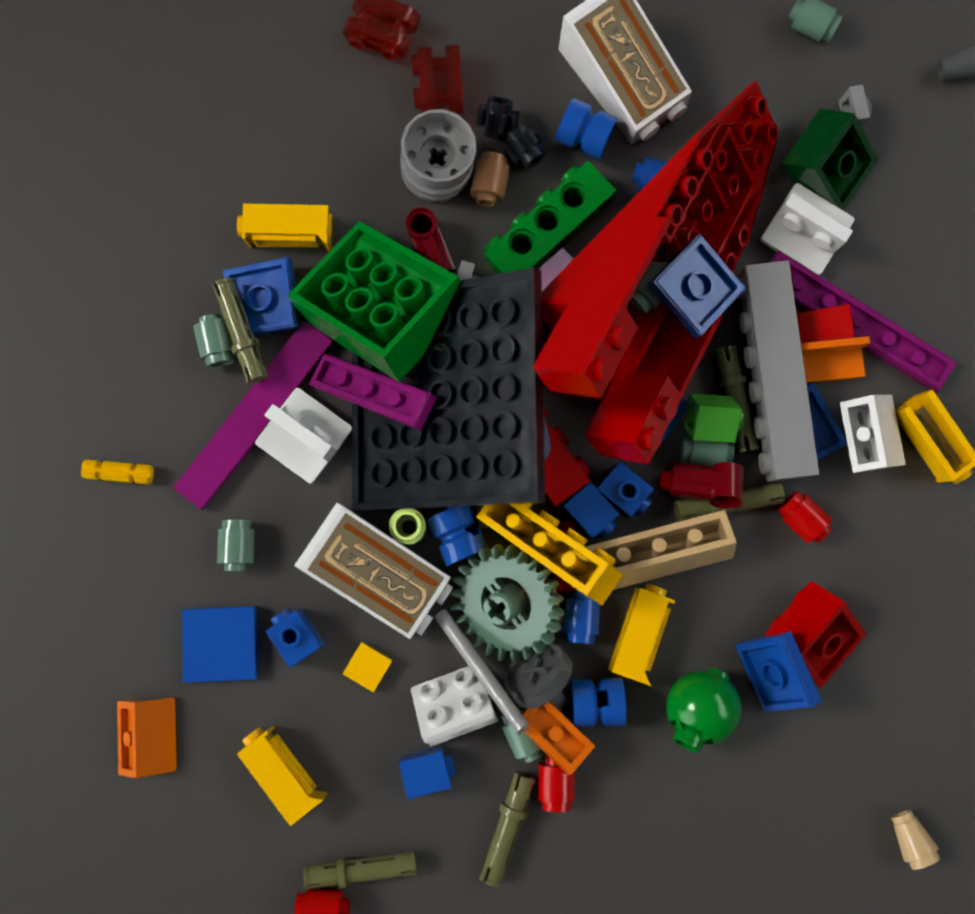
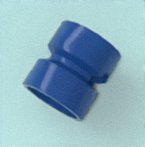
[555,98,618,160]
[426,506,489,567]
[570,678,626,728]

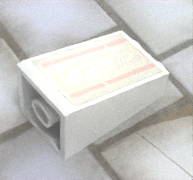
[558,0,692,145]
[294,503,453,639]

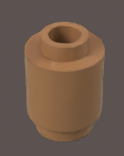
[470,151,510,208]

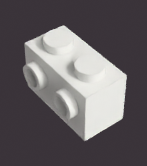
[840,395,906,473]

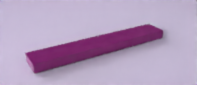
[770,250,958,393]
[173,320,334,510]

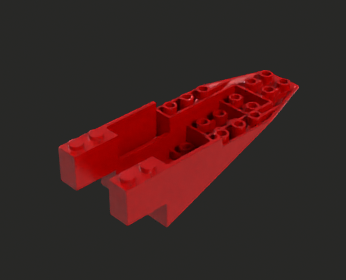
[532,81,779,465]

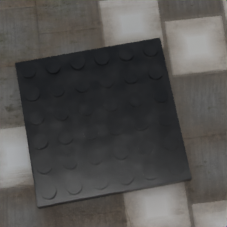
[352,267,545,511]

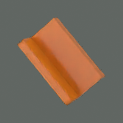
[801,336,871,384]
[117,697,177,778]
[521,702,595,775]

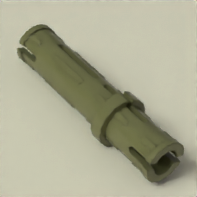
[212,277,269,385]
[714,345,759,454]
[674,481,785,522]
[479,771,537,887]
[303,850,417,890]

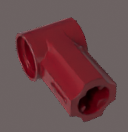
[405,207,456,273]
[669,462,744,509]

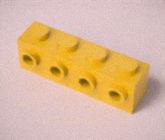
[476,503,624,605]

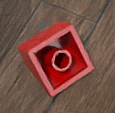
[765,581,867,688]

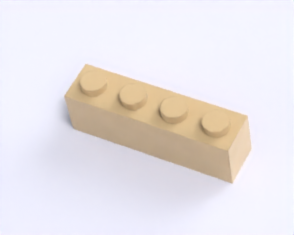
[585,510,737,590]

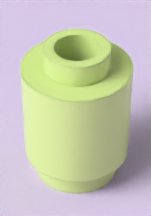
[389,508,427,545]

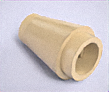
[891,809,940,870]

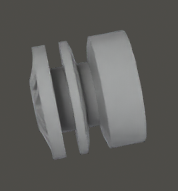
[400,109,477,202]

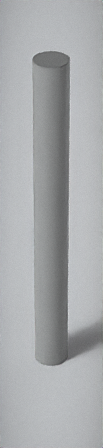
[435,609,530,734]

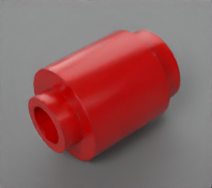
[777,490,832,543]
[538,755,575,812]
[294,889,350,914]

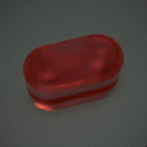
[342,0,421,62]
[411,44,464,114]

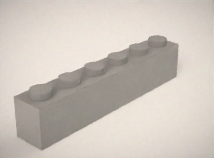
[737,260,819,482]

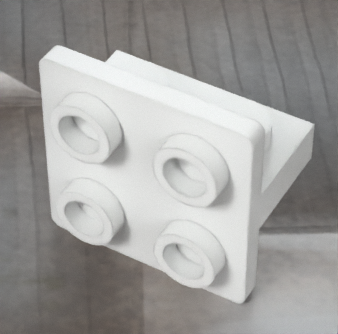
[760,183,855,275]
[255,388,352,484]
[411,666,499,747]

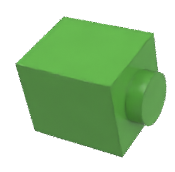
[684,394,744,443]

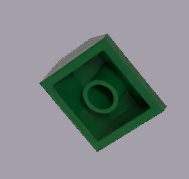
[781,109,878,210]

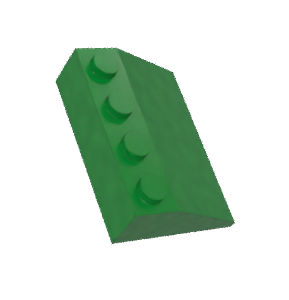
[287,221,461,382]

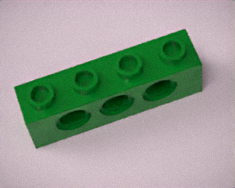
[484,160,617,274]

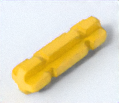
[81,459,154,485]

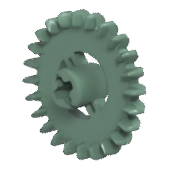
[450,544,564,663]

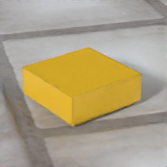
[343,642,393,693]

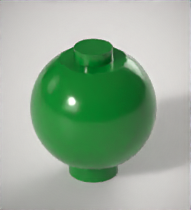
[666,668,742,754]

